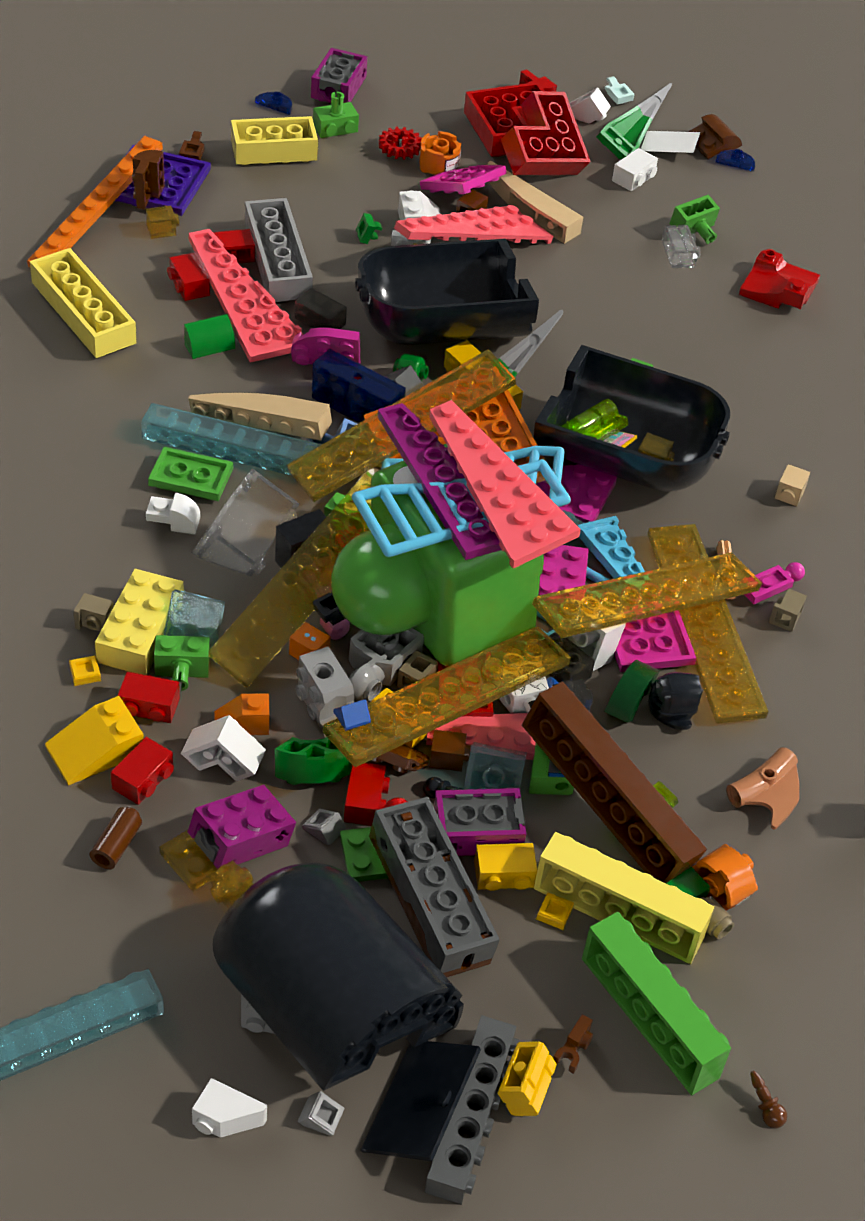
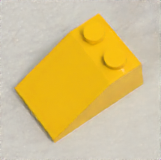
[45,696,144,786]

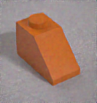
[214,693,269,735]

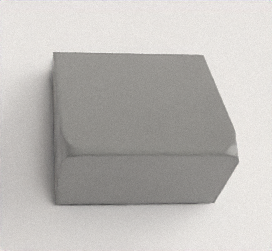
[302,809,346,845]
[298,1091,345,1136]

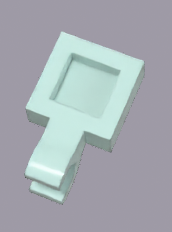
[605,76,635,105]

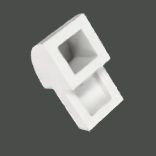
[146,493,200,535]

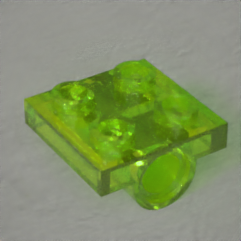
[561,399,628,441]

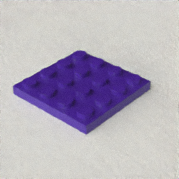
[115,145,211,216]

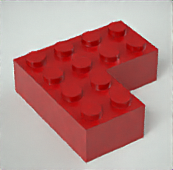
[464,82,544,157]
[501,91,591,175]

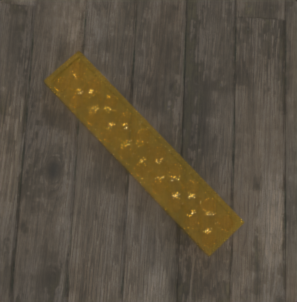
[287,349,516,502]
[209,471,373,688]
[647,524,769,724]
[532,552,762,638]
[323,626,571,767]

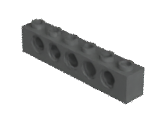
[425,1015,519,1205]

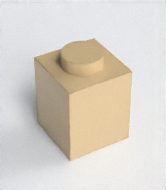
[775,464,810,506]

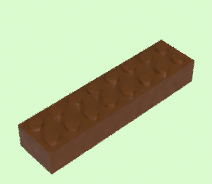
[522,681,707,883]

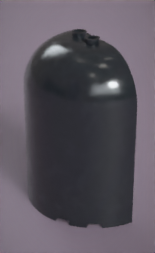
[355,239,539,345]
[533,345,730,491]
[212,863,464,1091]

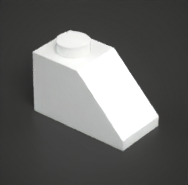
[569,88,611,124]
[192,1078,267,1138]

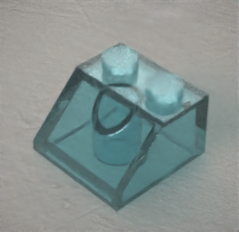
[464,742,527,790]

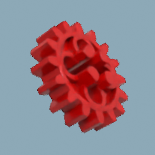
[379,126,422,160]

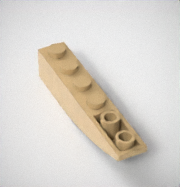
[488,161,583,244]
[188,393,332,441]

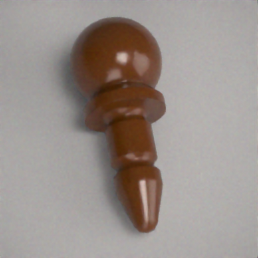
[750,1070,787,1128]

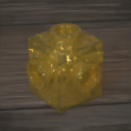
[208,860,254,908]

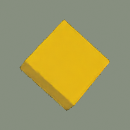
[69,656,101,686]
[536,892,574,930]

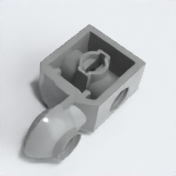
[349,628,424,702]
[296,646,368,750]

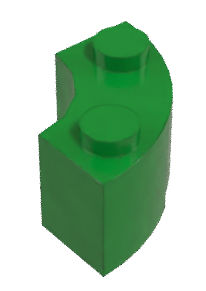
[275,735,353,785]

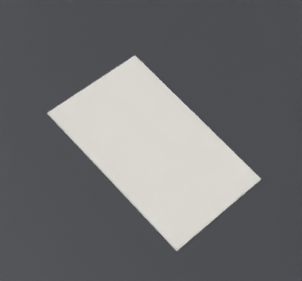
[641,131,700,153]

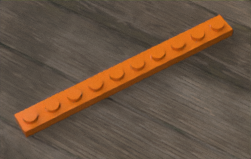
[27,136,163,267]

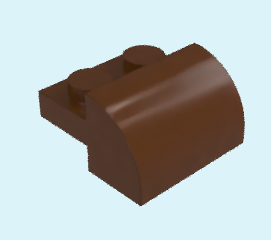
[688,114,742,160]
[132,150,165,209]

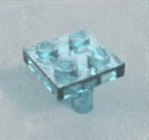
[164,589,225,654]

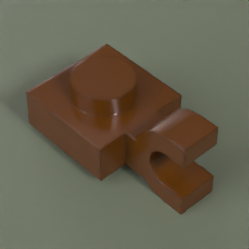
[179,131,204,160]
[553,1014,593,1074]

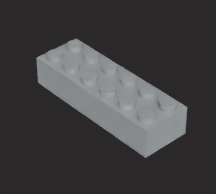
[245,198,313,302]

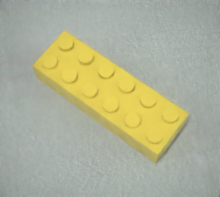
[30,248,136,358]
[534,832,714,965]

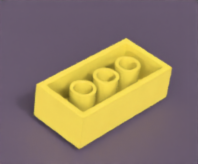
[231,116,318,165]
[95,569,184,675]

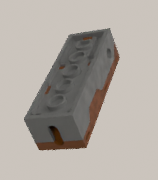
[369,797,500,977]

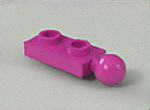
[738,562,805,605]

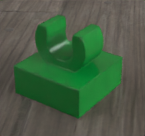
[356,213,382,244]

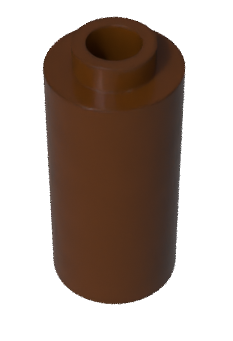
[89,807,142,870]

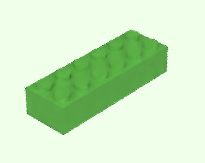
[582,912,731,1096]

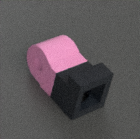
[313,591,350,640]

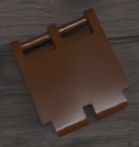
[357,734,430,773]

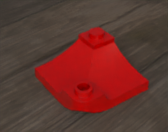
[739,249,820,309]

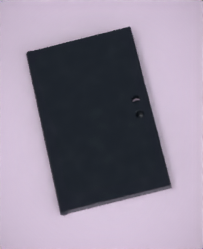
[360,1041,481,1161]

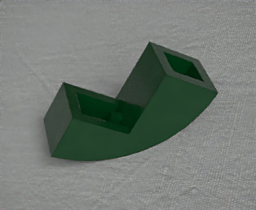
[604,659,660,723]

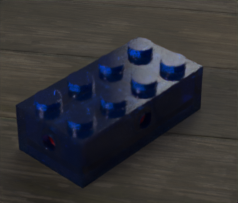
[312,349,406,427]

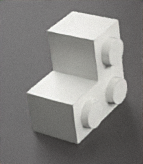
[181,715,266,781]

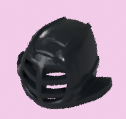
[648,672,703,730]

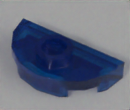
[255,92,292,115]
[715,149,755,171]

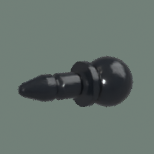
[423,777,466,798]

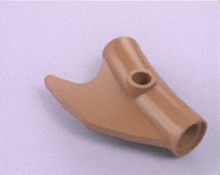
[726,747,799,830]

